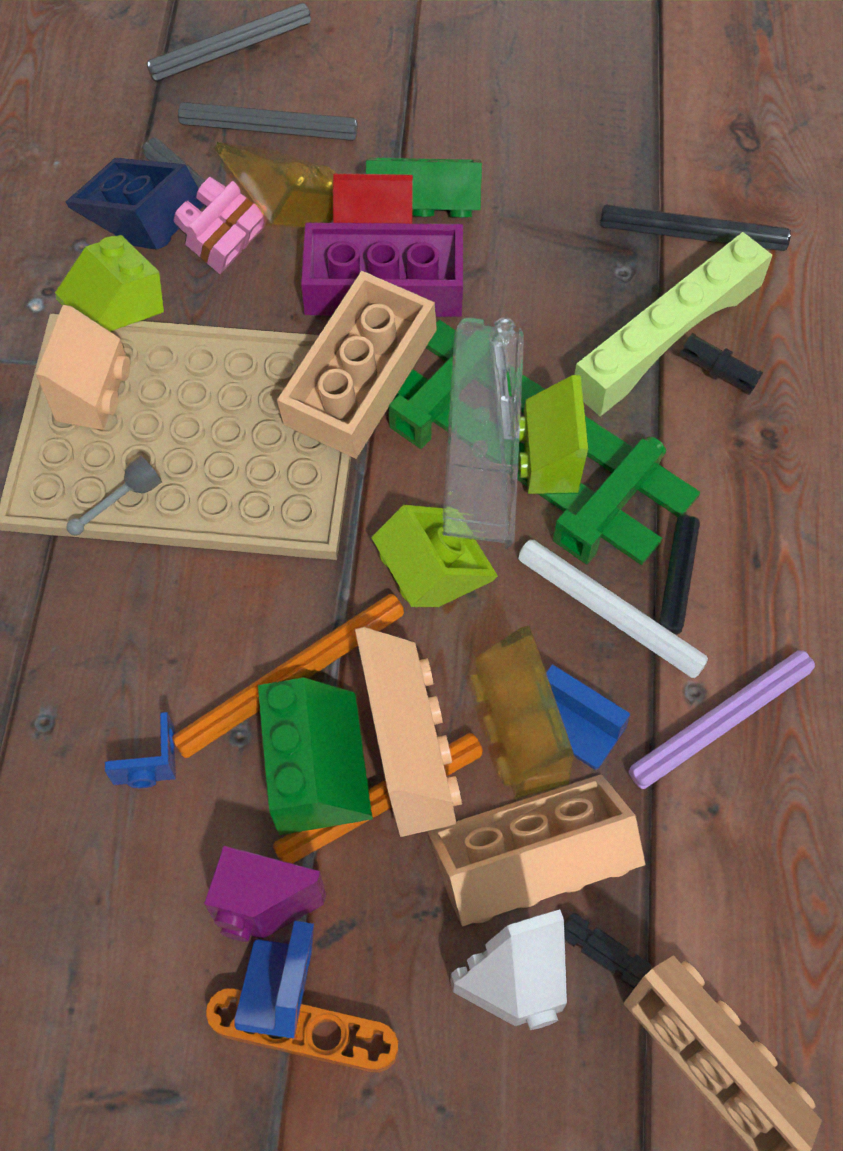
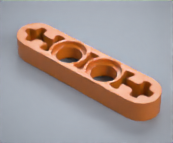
[206,988,398,1073]

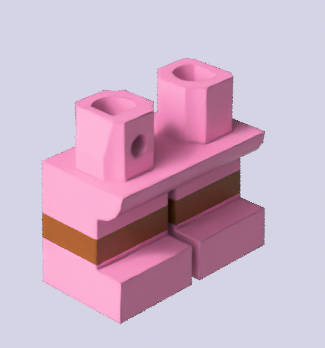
[174,177,270,275]

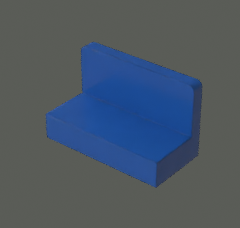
[522,664,630,770]
[235,921,314,1039]

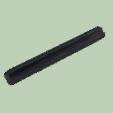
[600,204,791,251]

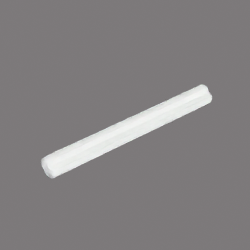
[519,539,708,678]

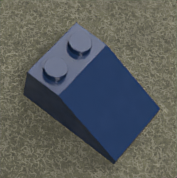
[65,158,205,250]

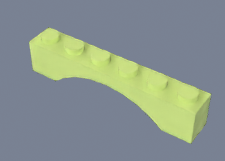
[575,232,772,417]

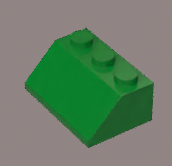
[366,157,482,217]
[258,677,373,835]

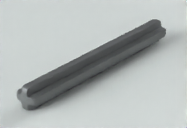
[147,3,311,81]
[178,102,358,141]

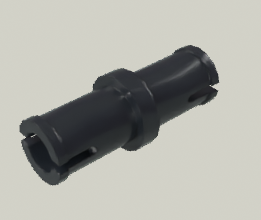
[679,333,763,395]

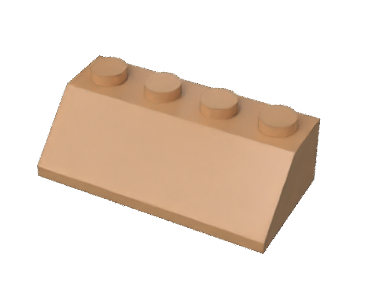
[355,627,462,837]
[427,774,645,927]

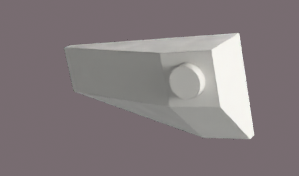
[450,909,567,1030]

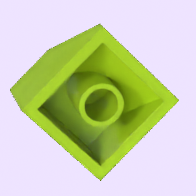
[55,235,164,332]
[516,375,588,494]
[371,505,498,607]

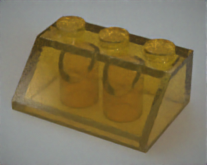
[470,625,574,798]

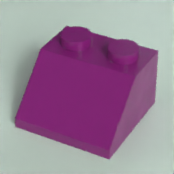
[204,846,326,942]

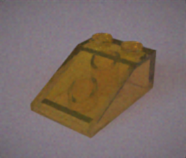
[214,142,337,227]

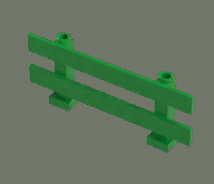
[389,319,701,565]

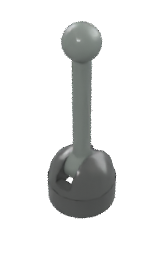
[66,455,162,536]

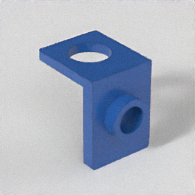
[105,712,176,788]

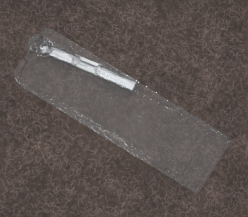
[443,317,524,549]

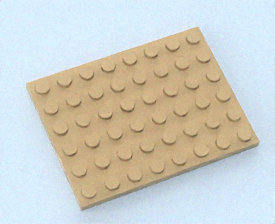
[0,314,351,560]

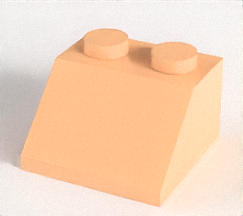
[36,305,130,430]

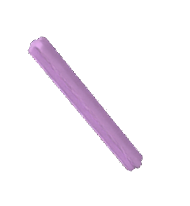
[628,650,815,789]

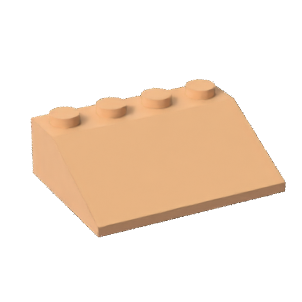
[623,955,822,1151]

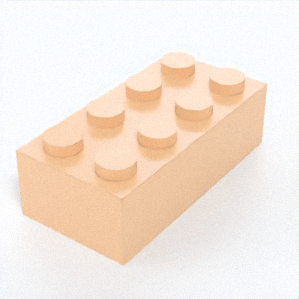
[277,271,436,459]

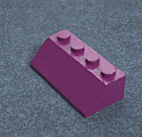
[301,223,463,317]

